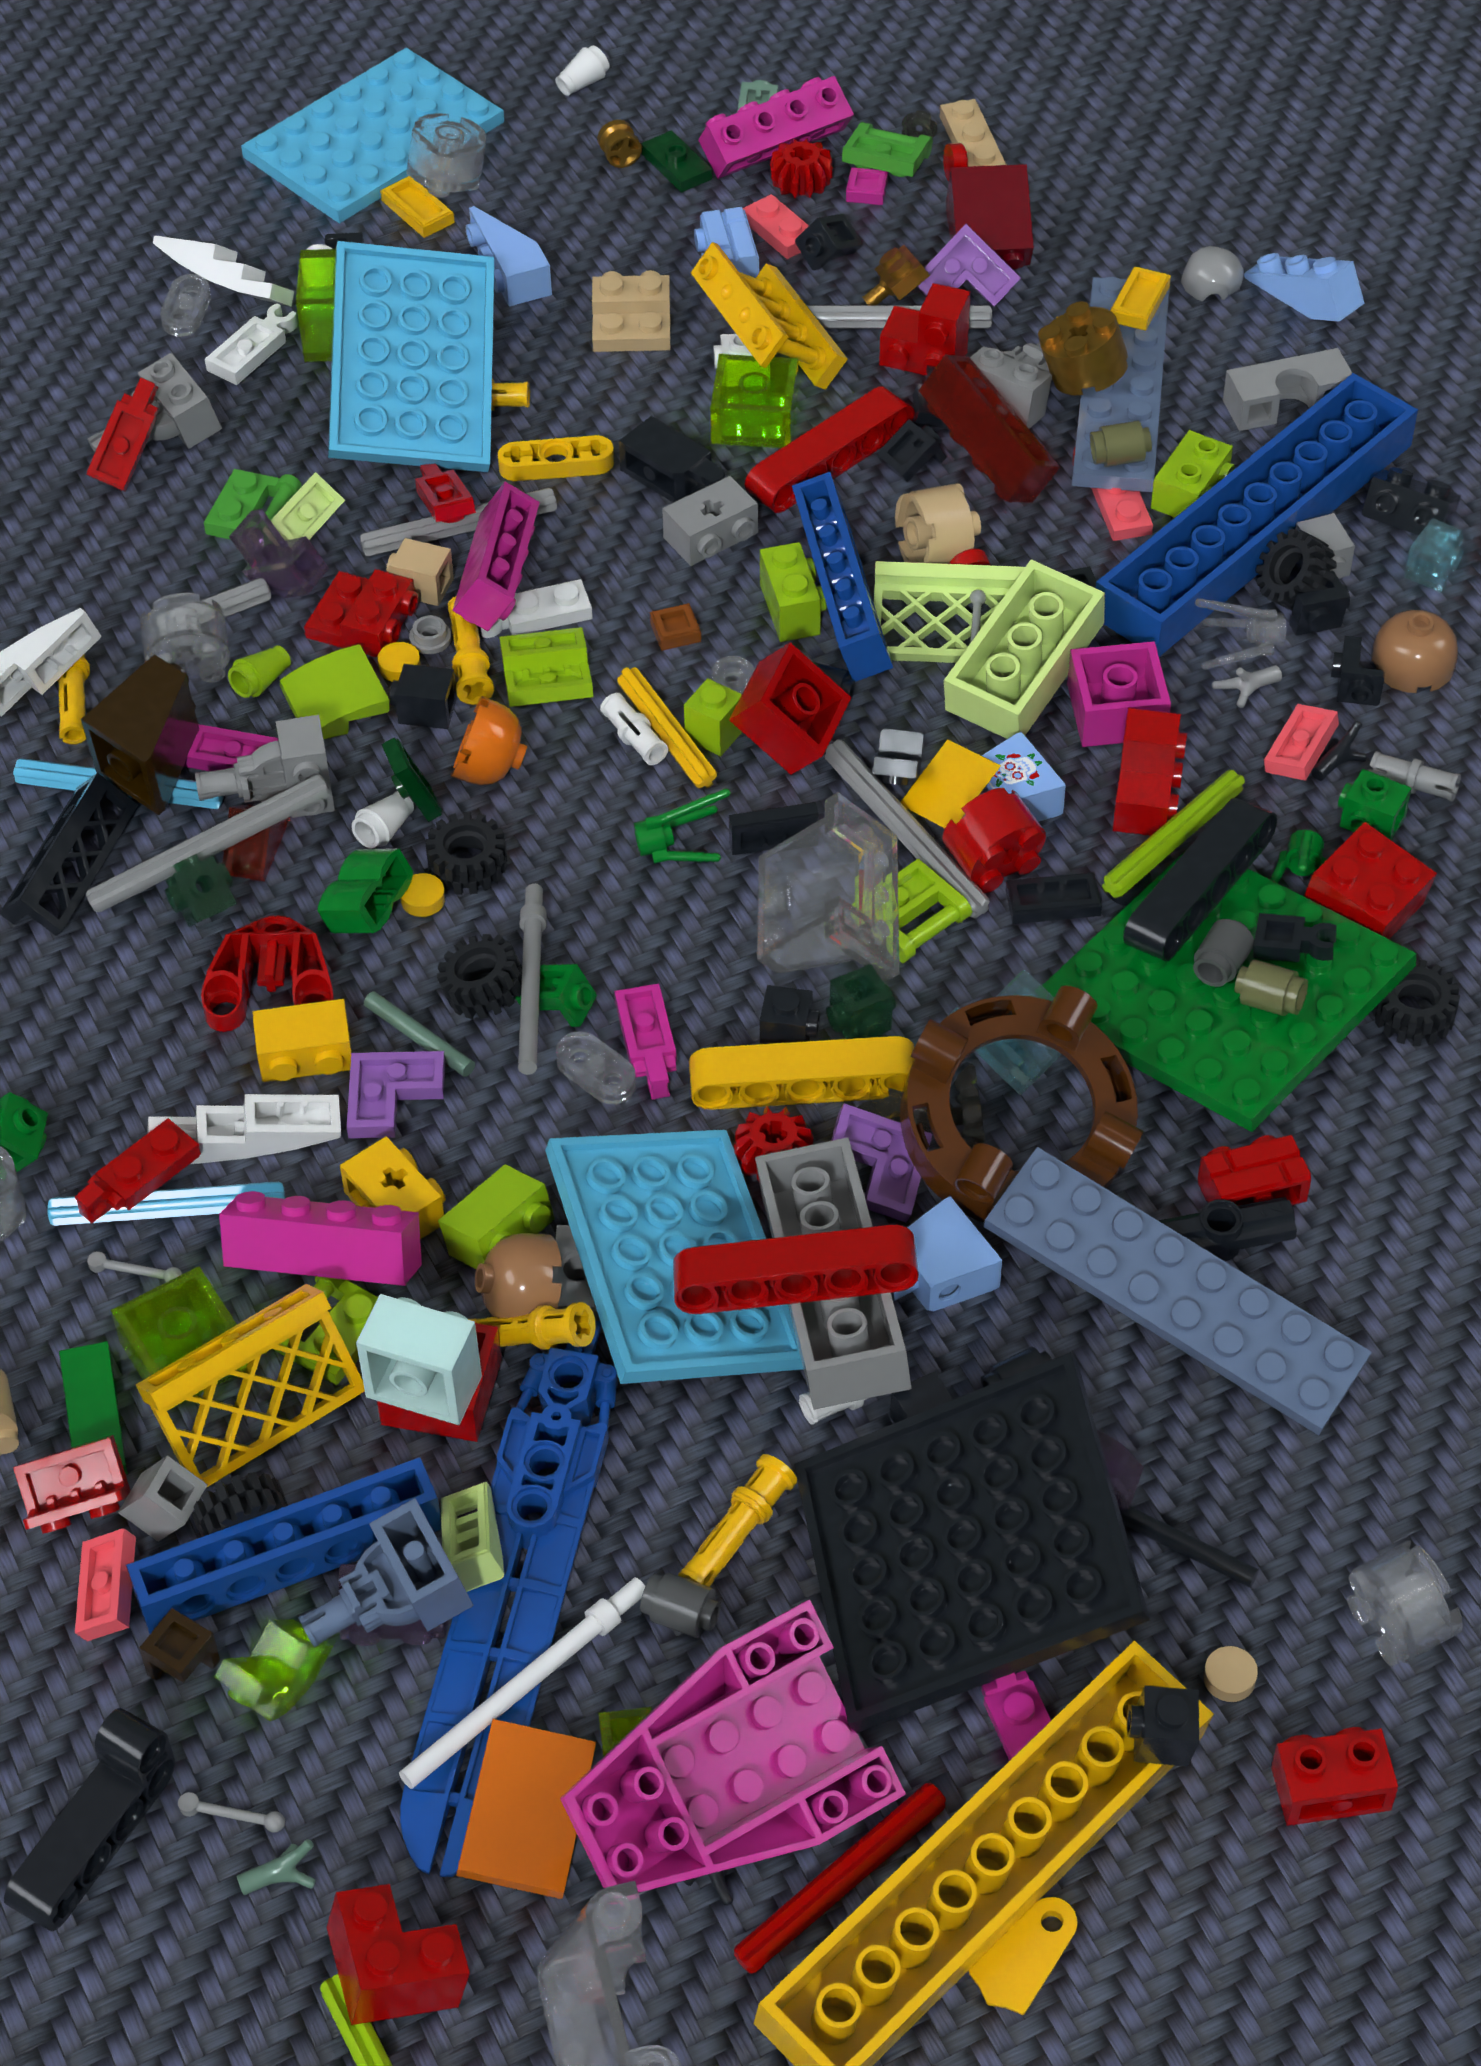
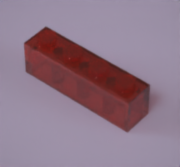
[918,354,1060,503]

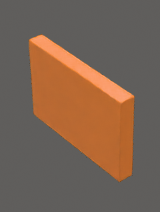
[456,1719,596,1899]

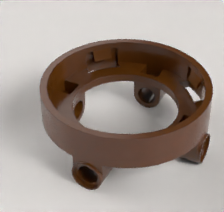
[900,986,1144,1223]

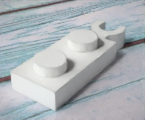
[205,303,298,385]
[480,579,593,638]

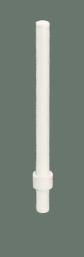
[399,1577,645,1789]

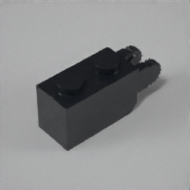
[619,416,725,503]

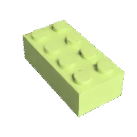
[944,560,1105,739]

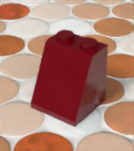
[946,164,1034,270]

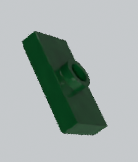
[641,130,712,193]
[381,737,442,822]

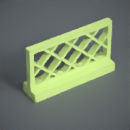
[874,561,1025,663]

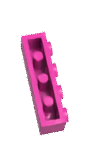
[698,76,854,179]
[452,481,540,631]
[219,1191,422,1286]

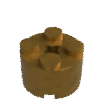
[1038,301,1128,396]

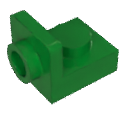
[515,964,597,1027]

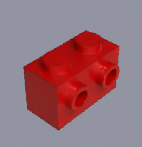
[1271,1727,1399,1826]

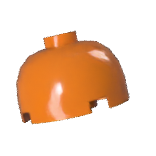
[451,696,527,785]

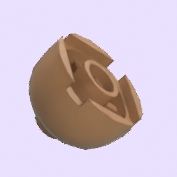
[1371,610,1458,693]
[475,1233,562,1324]

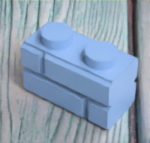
[694,207,759,278]

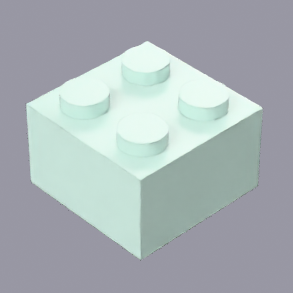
[356,1294,482,1425]

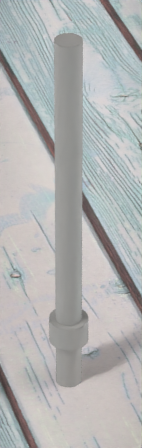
[518,884,547,1075]

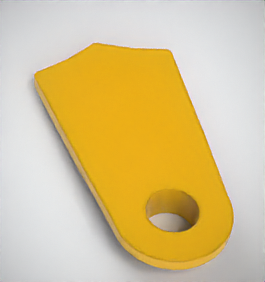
[969,1897,1077,2015]

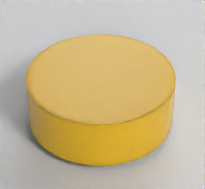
[378,642,421,682]
[400,873,445,917]

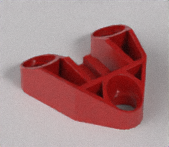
[201,915,334,1032]

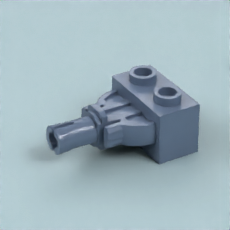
[298,1498,474,1647]

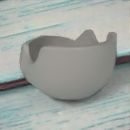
[1181,246,1244,301]

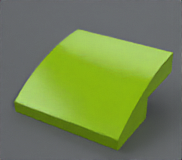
[499,627,593,707]
[280,644,390,739]

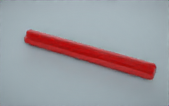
[734,1783,946,1973]

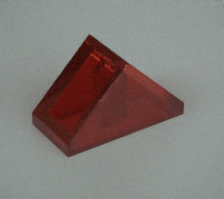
[222,804,291,881]

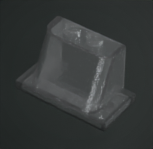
[757,792,900,982]

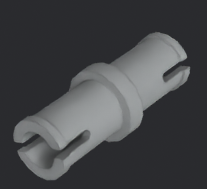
[1369,751,1461,801]

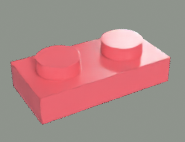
[743,194,809,259]
[1091,488,1153,541]
[1264,704,1339,781]
[75,1528,136,1641]

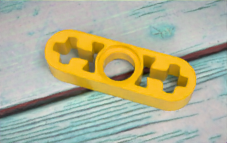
[498,435,614,481]

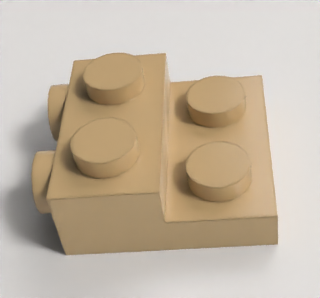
[592,270,670,352]

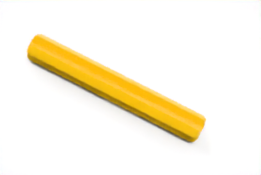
[617,667,717,788]

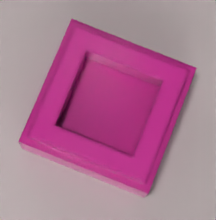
[846,167,888,205]

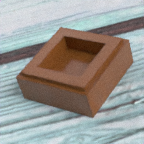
[649,603,701,651]

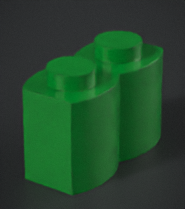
[317,848,413,933]

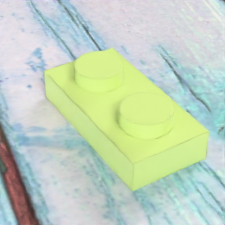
[264,472,345,556]

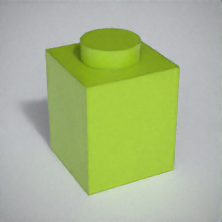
[684,678,742,757]

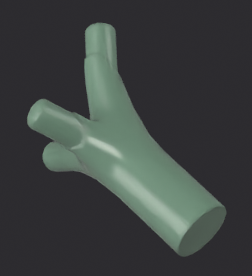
[236,1839,316,1895]

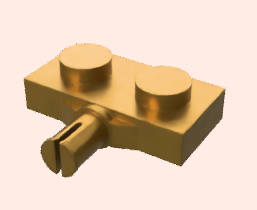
[862,245,930,305]

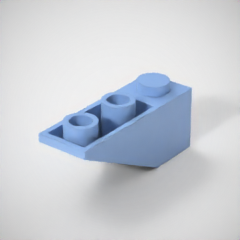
[465,206,552,307]
[1244,253,1365,322]

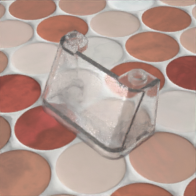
[537,1881,682,2066]

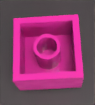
[1067,641,1171,747]

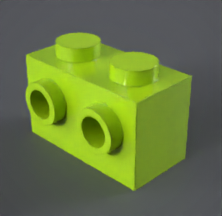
[1151,430,1235,518]
[760,542,827,642]
[438,1164,555,1269]

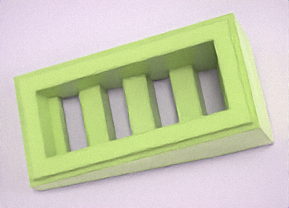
[441,1482,504,1592]

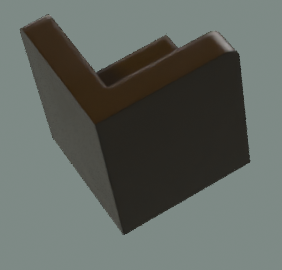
[139,1608,220,1683]

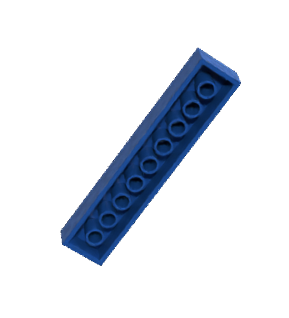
[1096,373,1418,657]

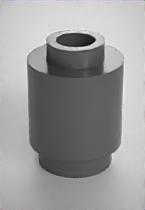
[1193,919,1254,987]
[640,1573,721,1638]

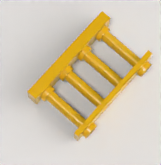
[691,242,848,390]

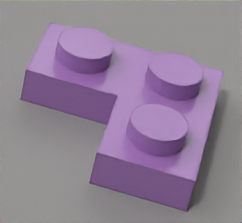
[917,224,1021,307]
[347,1051,445,1138]
[831,1103,932,1223]

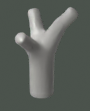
[1212,665,1282,708]

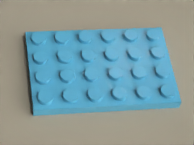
[241,47,504,224]
[328,241,494,472]
[545,1130,804,1384]

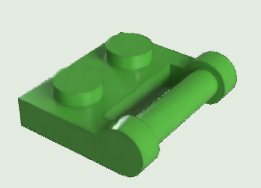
[842,122,933,177]
[204,469,302,547]

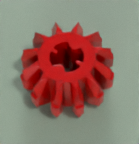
[770,138,833,199]
[734,1105,813,1181]

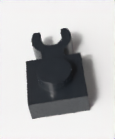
[1253,913,1337,962]

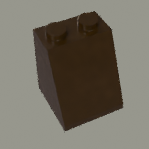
[81,654,199,815]

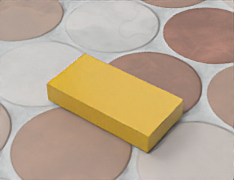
[380,175,455,238]
[1110,267,1171,331]

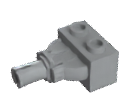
[958,342,1052,432]
[87,353,222,452]
[195,715,335,818]

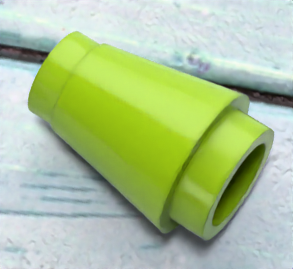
[228,645,291,698]

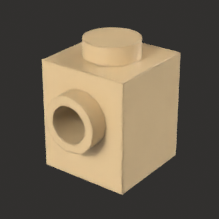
[386,538,454,606]

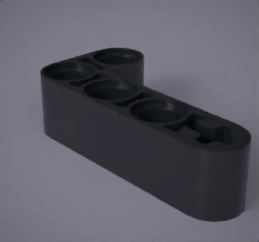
[4,1708,175,1931]

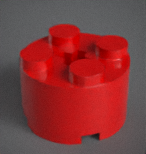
[942,788,1046,893]

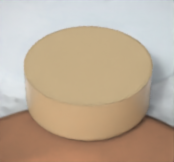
[1203,1646,1258,1702]

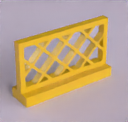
[136,1284,365,1488]

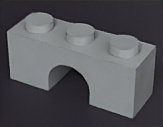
[1223,348,1352,431]

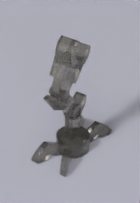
[856,1064,985,1149]

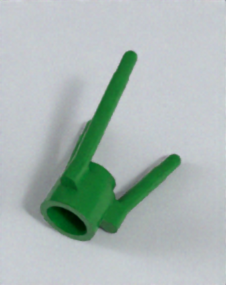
[633,789,731,864]
[1270,829,1327,884]

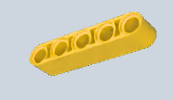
[689,1036,914,1110]

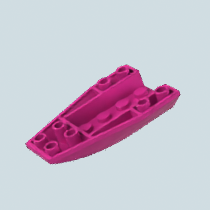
[560,1600,906,1900]

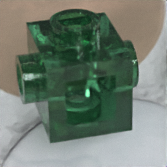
[165,854,237,927]
[826,964,896,1039]

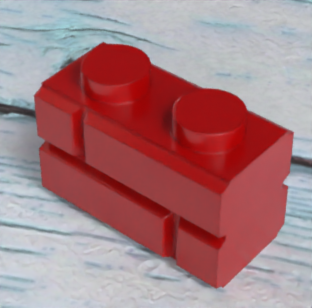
[1198,1135,1311,1205]

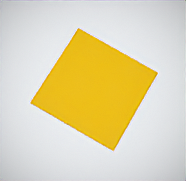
[900,739,1001,828]

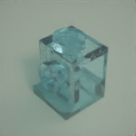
[1405,518,1463,593]

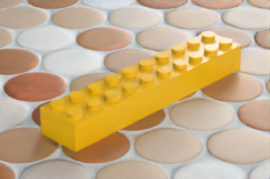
[753,1640,1214,2066]

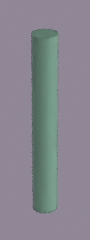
[364,991,475,1077]

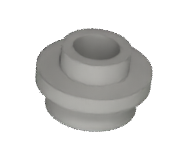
[409,615,451,654]

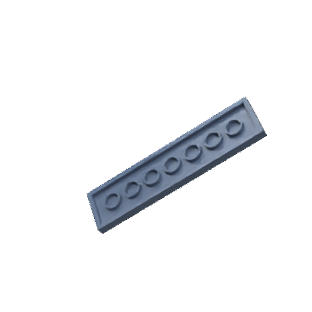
[1072,277,1169,492]
[984,1147,1372,1436]

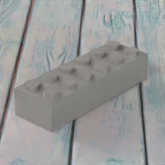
[755,1137,911,1410]

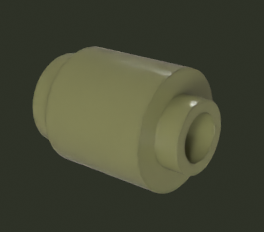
[1090,420,1152,467]
[1235,960,1308,1016]

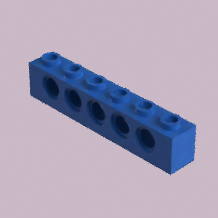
[792,472,893,682]
[126,1457,441,1634]

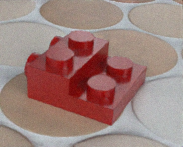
[304,569,418,658]

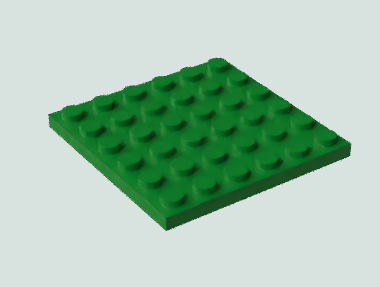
[1031,852,1417,1132]

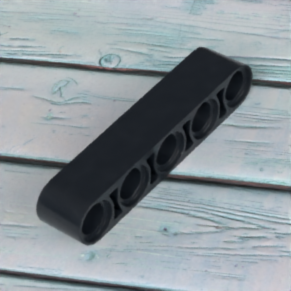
[1123,798,1277,962]

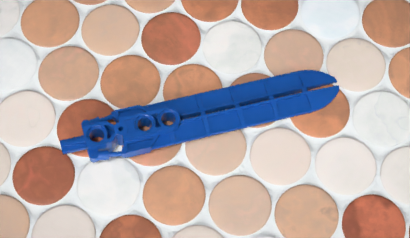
[400,1320,618,1877]

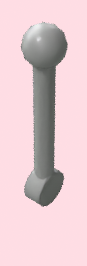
[970,589,986,643]
[87,1252,183,1286]
[178,1792,285,1833]

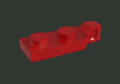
[86,377,159,492]
[415,463,476,523]
[75,1118,201,1224]

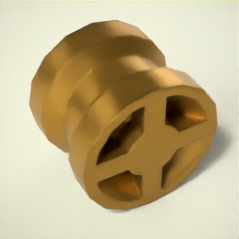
[597,119,642,168]

